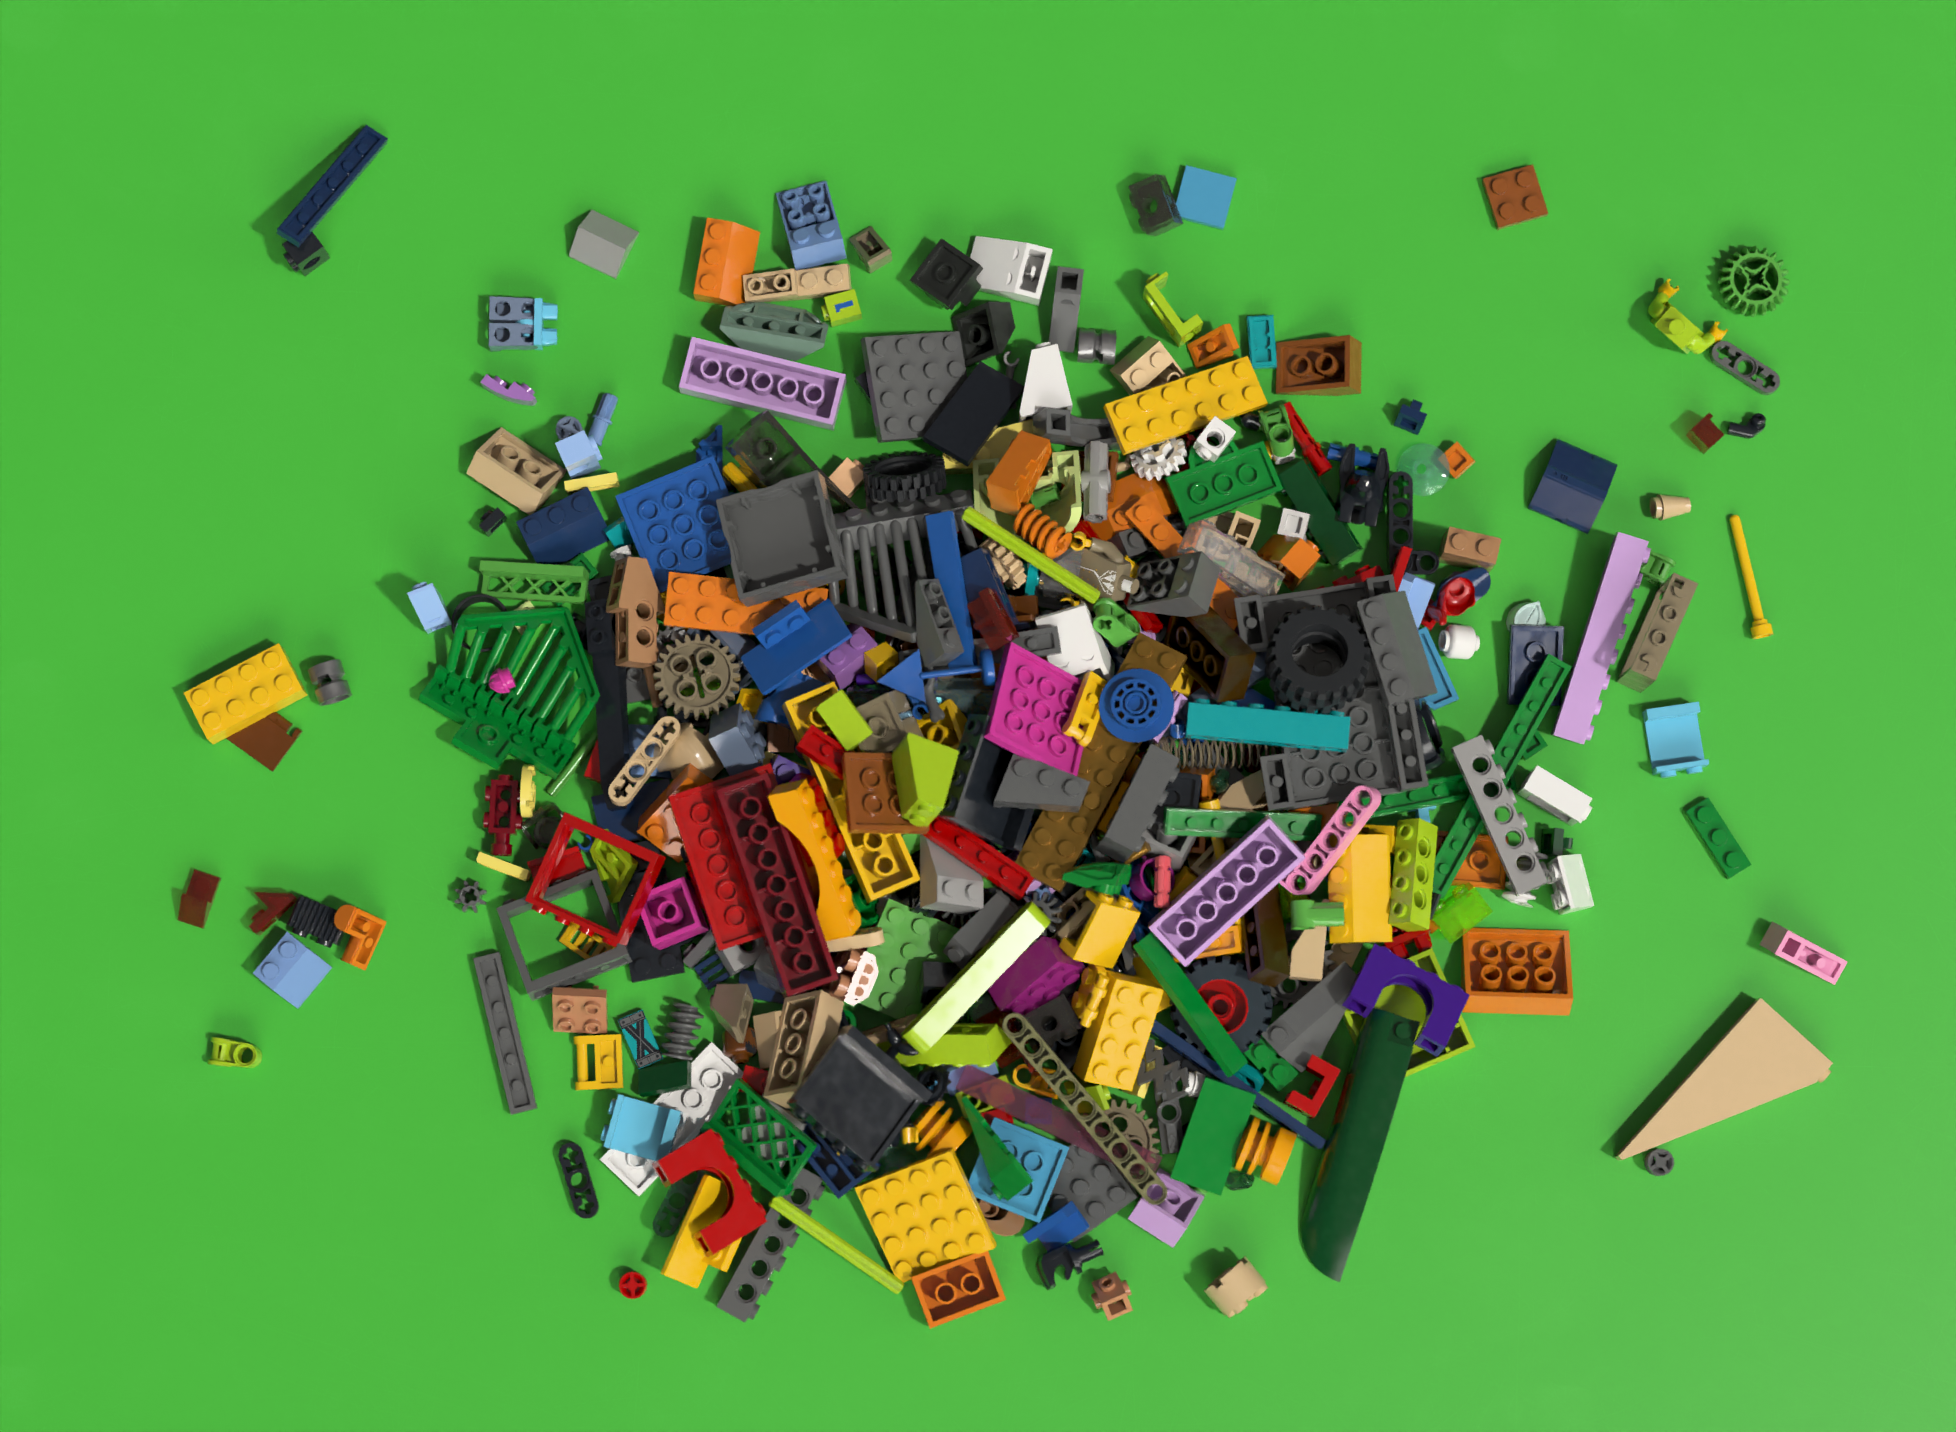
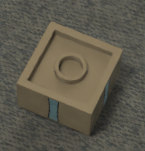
[856,690,924,753]

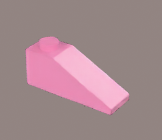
[1759,921,1847,985]

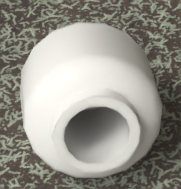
[1438,624,1480,659]

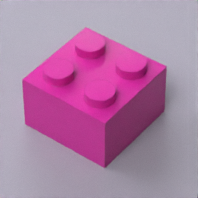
[634,876,709,950]

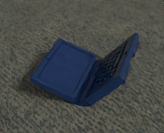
[1528,439,1618,534]

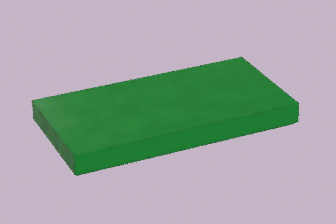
[1170,1076,1257,1196]

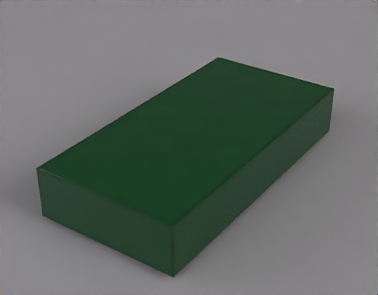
[638,1060,691,1097]

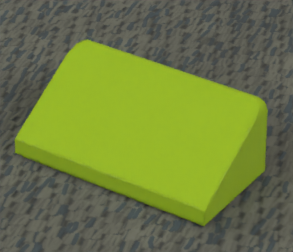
[816,689,874,751]

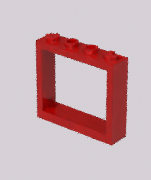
[525,812,666,947]

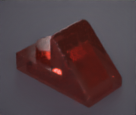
[178,869,221,929]
[249,892,298,936]

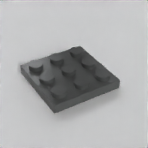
[1047,1132,1139,1242]

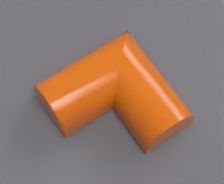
[334,905,387,970]

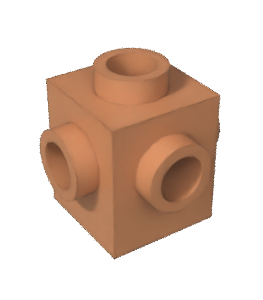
[1091,1272,1133,1321]

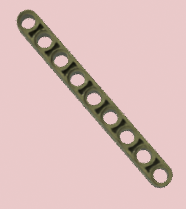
[1003,1012,1167,1205]

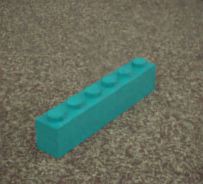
[1185,699,1351,752]

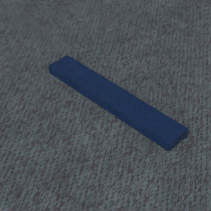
[276,125,388,247]

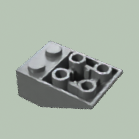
[1126,551,1220,617]

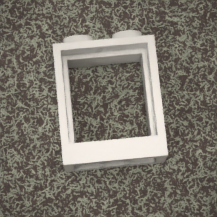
[1517,765,1593,826]

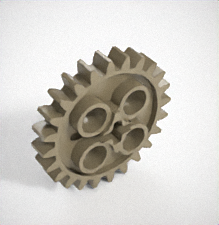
[653,634,741,720]
[1073,1098,1160,1183]

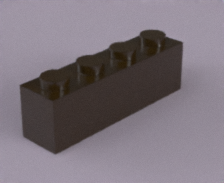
[1241,884,1290,988]

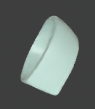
[1506,601,1546,631]

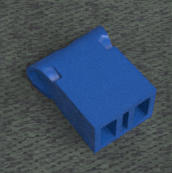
[754,672,851,730]

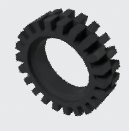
[863,452,947,502]

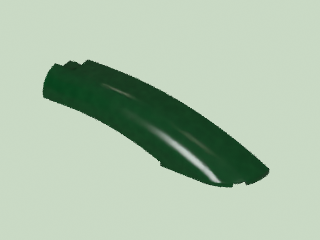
[1301,1008,1420,1282]

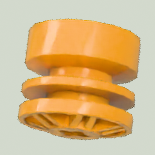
[908,1100,973,1158]
[1234,1116,1297,1186]

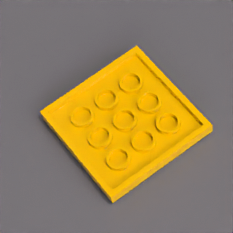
[855,1148,997,1283]

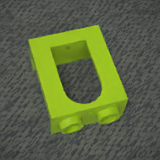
[1142,272,1203,348]

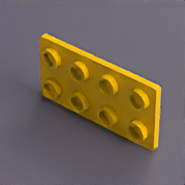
[661,1174,742,1288]

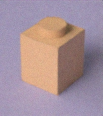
[826,457,864,502]

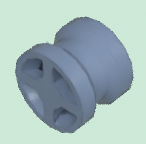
[556,416,583,441]

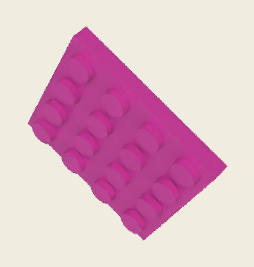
[984,642,1084,776]

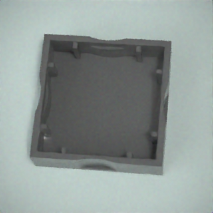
[716,470,849,607]

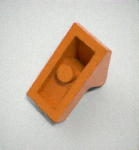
[1187,323,1239,369]

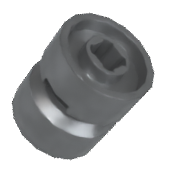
[1077,328,1117,365]
[308,659,352,706]

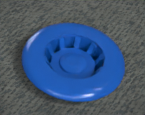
[1099,669,1174,742]

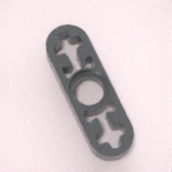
[1710,341,1780,395]

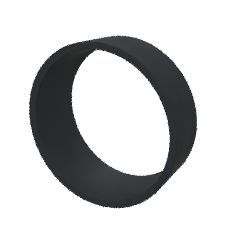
[451,594,507,652]

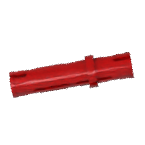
[1284,401,1333,476]

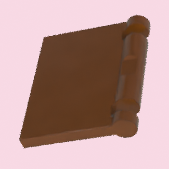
[226,712,303,772]

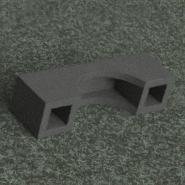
[1032,408,1121,451]

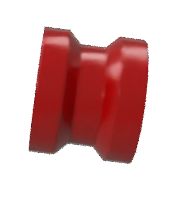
[619,1272,647,1299]

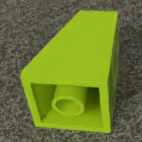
[892,732,959,827]

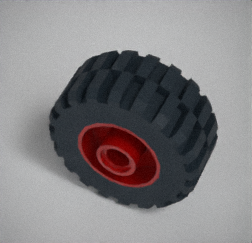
[1170,955,1273,1057]

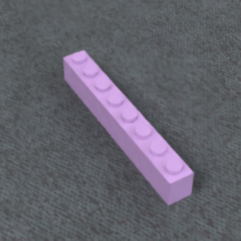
[1551,532,1651,745]

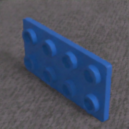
[741,599,852,695]

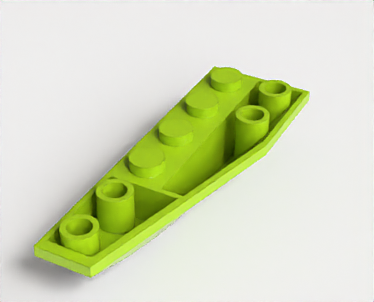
[875,1023,1011,1067]

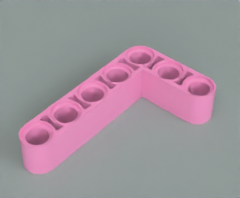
[1279,786,1381,895]

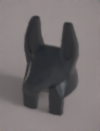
[1335,444,1390,527]

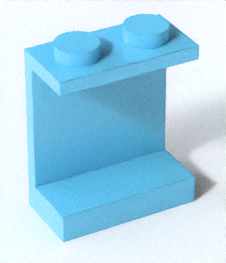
[1642,702,1709,778]
[601,1094,682,1161]

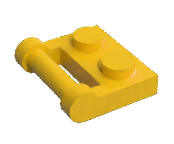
[573,1034,624,1090]

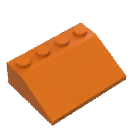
[1461,927,1573,1016]

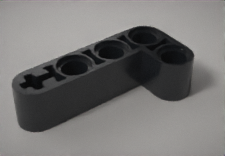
[1386,471,1440,576]

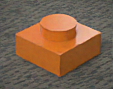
[1437,442,1476,479]

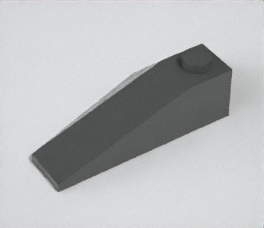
[1261,961,1357,1073]

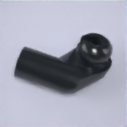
[1727,413,1766,439]

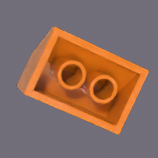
[693,217,760,307]

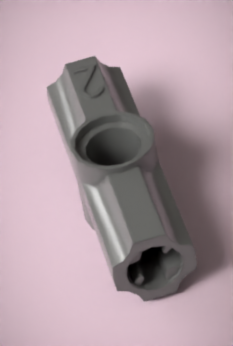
[1153,1072,1184,1154]

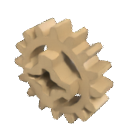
[979,538,1027,590]

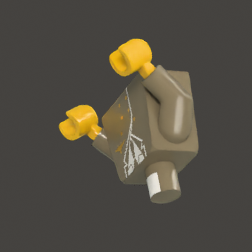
[1060,531,1139,612]

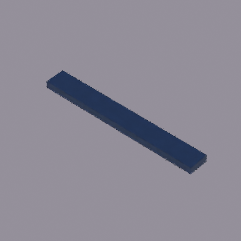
[1151,1020,1327,1150]

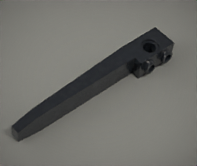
[585,598,630,811]

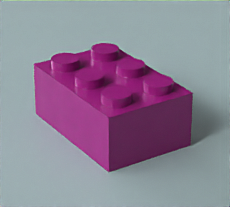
[988,936,1086,1018]

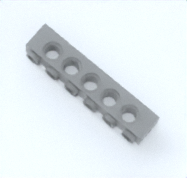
[1451,735,1550,897]

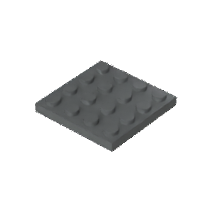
[861,331,967,443]

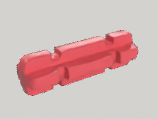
[1154,855,1171,908]

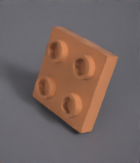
[552,985,608,1034]

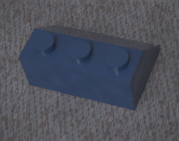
[516,487,610,565]

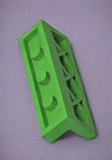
[479,560,589,604]

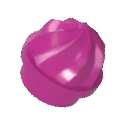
[489,667,516,693]

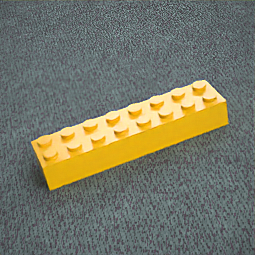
[782,682,920,903]

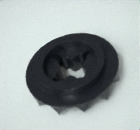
[916,1065,952,1106]

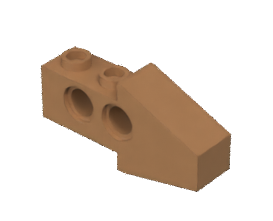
[606,556,665,669]

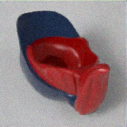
[1427,567,1491,626]

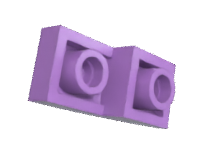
[480,374,537,406]

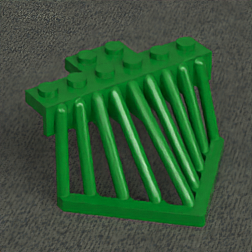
[418,607,600,780]

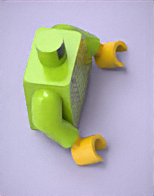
[1648,279,1728,354]

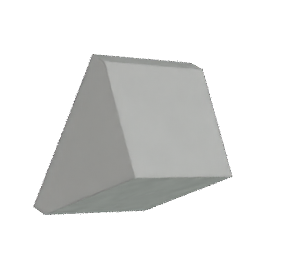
[569,210,639,279]

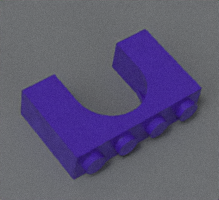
[1342,944,1470,1057]

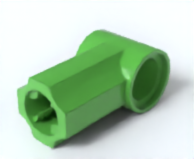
[1290,900,1344,930]

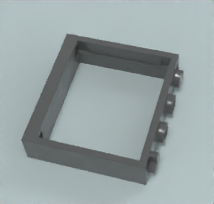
[496,869,632,1001]

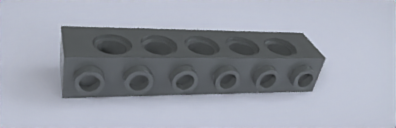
[716,1168,826,1322]

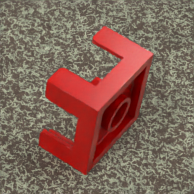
[1283,1054,1341,1119]

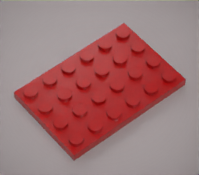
[667,763,818,951]

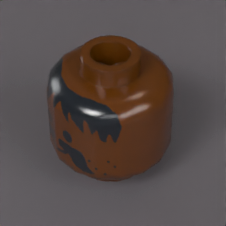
[722,1024,757,1064]

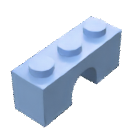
[555,430,603,480]

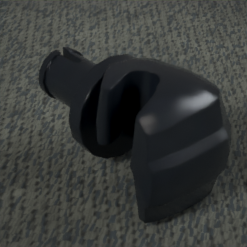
[1035,1239,1104,1291]

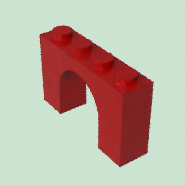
[651,1128,767,1257]

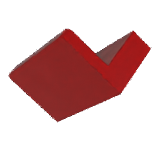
[527,846,587,887]

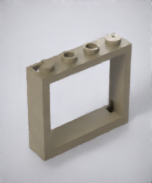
[1617,573,1698,693]

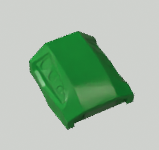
[1062,862,1131,895]

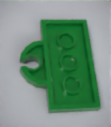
[1165,437,1283,528]

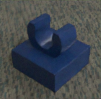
[1394,399,1427,435]

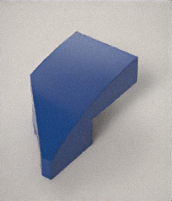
[696,425,723,476]

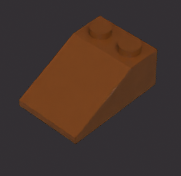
[1276,335,1362,396]

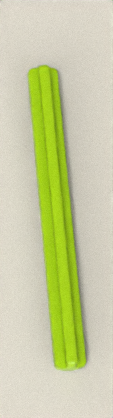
[961,506,1101,604]
[769,1196,905,1294]

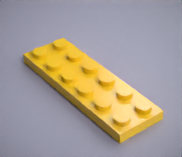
[1103,356,1268,455]

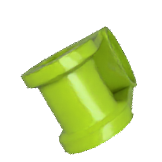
[207,1037,262,1068]

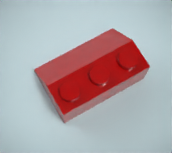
[790,772,846,867]

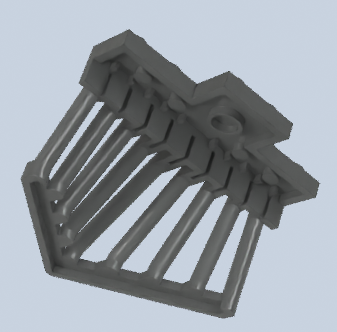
[828,489,978,643]

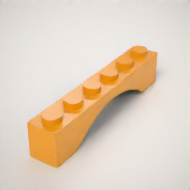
[768,779,861,941]

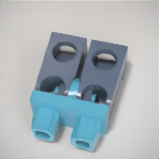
[489,296,558,351]

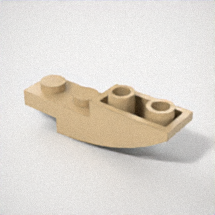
[743,264,852,302]

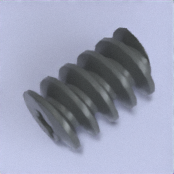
[661,1002,704,1061]

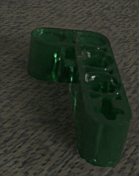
[653,1164,739,1237]

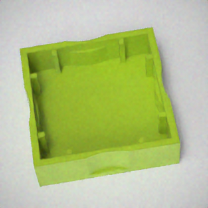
[1342,948,1476,1077]

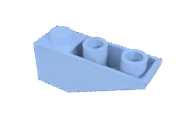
[407,582,451,634]

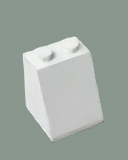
[1019,342,1072,422]

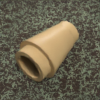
[1650,494,1691,521]

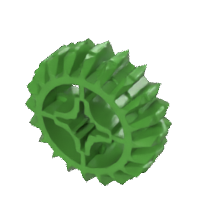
[1718,246,1790,317]

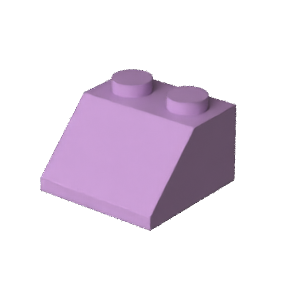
[1128,1168,1204,1248]

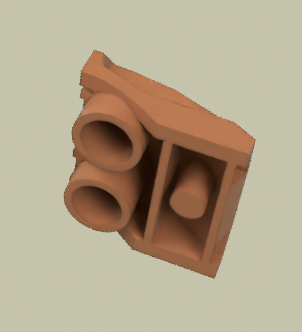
[822,949,879,1006]

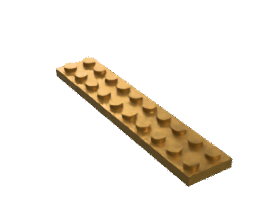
[1015,632,1187,893]

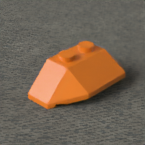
[1088,473,1178,541]

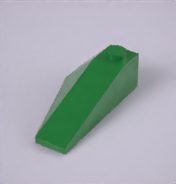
[961,1095,1034,1201]

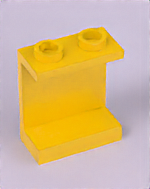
[1059,890,1141,969]

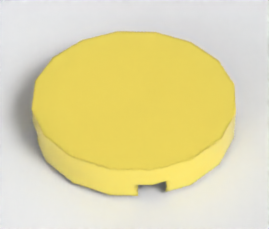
[520,764,536,818]

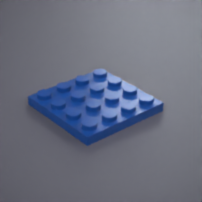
[615,456,731,593]

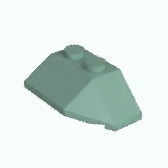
[720,302,829,361]

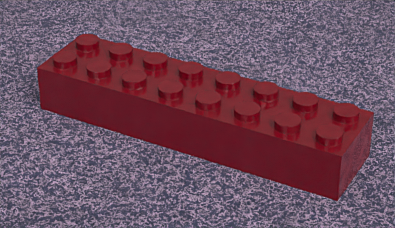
[713,773,839,998]

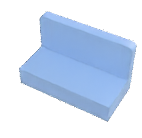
[1398,572,1435,630]

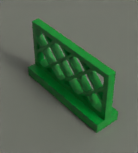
[700,1078,818,1197]

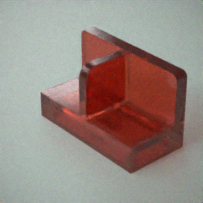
[967,587,1019,651]

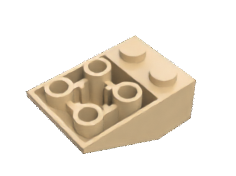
[1110,336,1187,395]

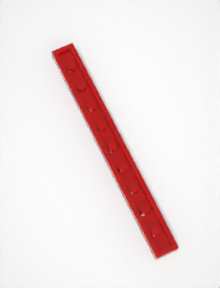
[795,724,1034,900]

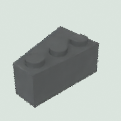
[993,754,1090,813]

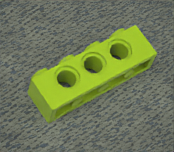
[1388,818,1438,932]

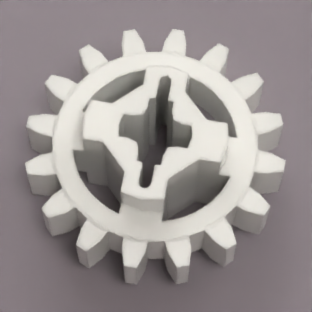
[1130,436,1188,481]

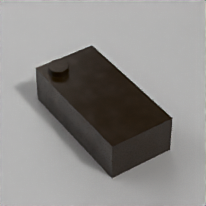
[1163,606,1256,702]

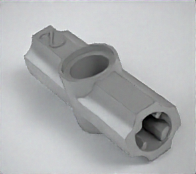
[1081,441,1111,523]

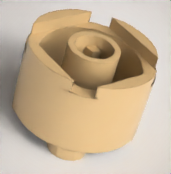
[1204,1256,1268,1318]

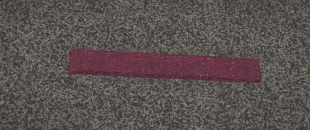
[955,1065,1162,1177]

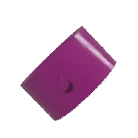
[1129,856,1175,902]

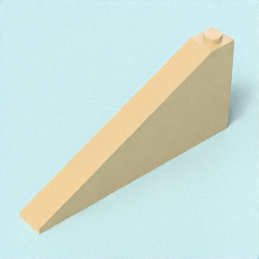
[1615,998,1833,1160]

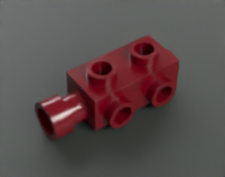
[483,775,523,856]

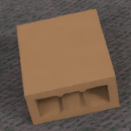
[1438,526,1502,572]

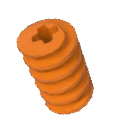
[1013,503,1072,559]

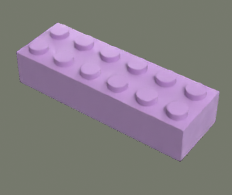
[679,337,846,431]
[1148,814,1306,967]

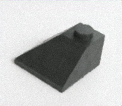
[952,302,1015,367]

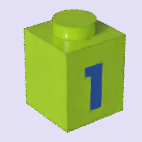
[821,289,862,327]

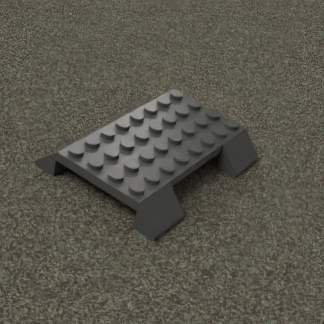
[1234,574,1429,811]

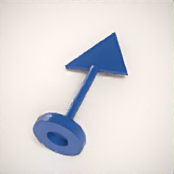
[877,648,995,702]

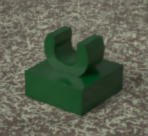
[1541,828,1573,857]

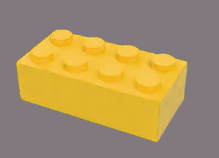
[184,643,308,745]
[1072,970,1164,1091]

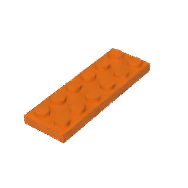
[663,572,828,635]

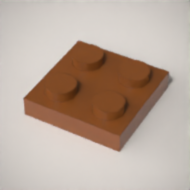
[1482,164,1548,230]

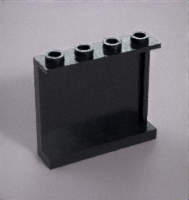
[937,714,1034,851]
[786,1025,932,1172]

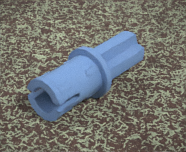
[587,393,618,446]

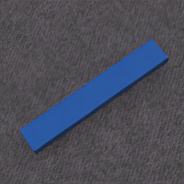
[925,511,977,669]

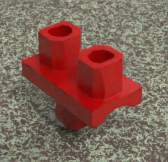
[1383,926,1432,959]

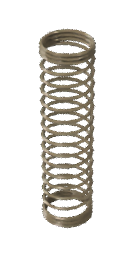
[1153,736,1283,770]

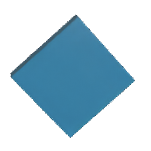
[1173,165,1237,230]

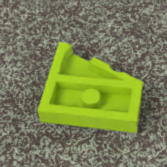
[590,829,639,903]

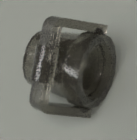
[522,803,563,850]

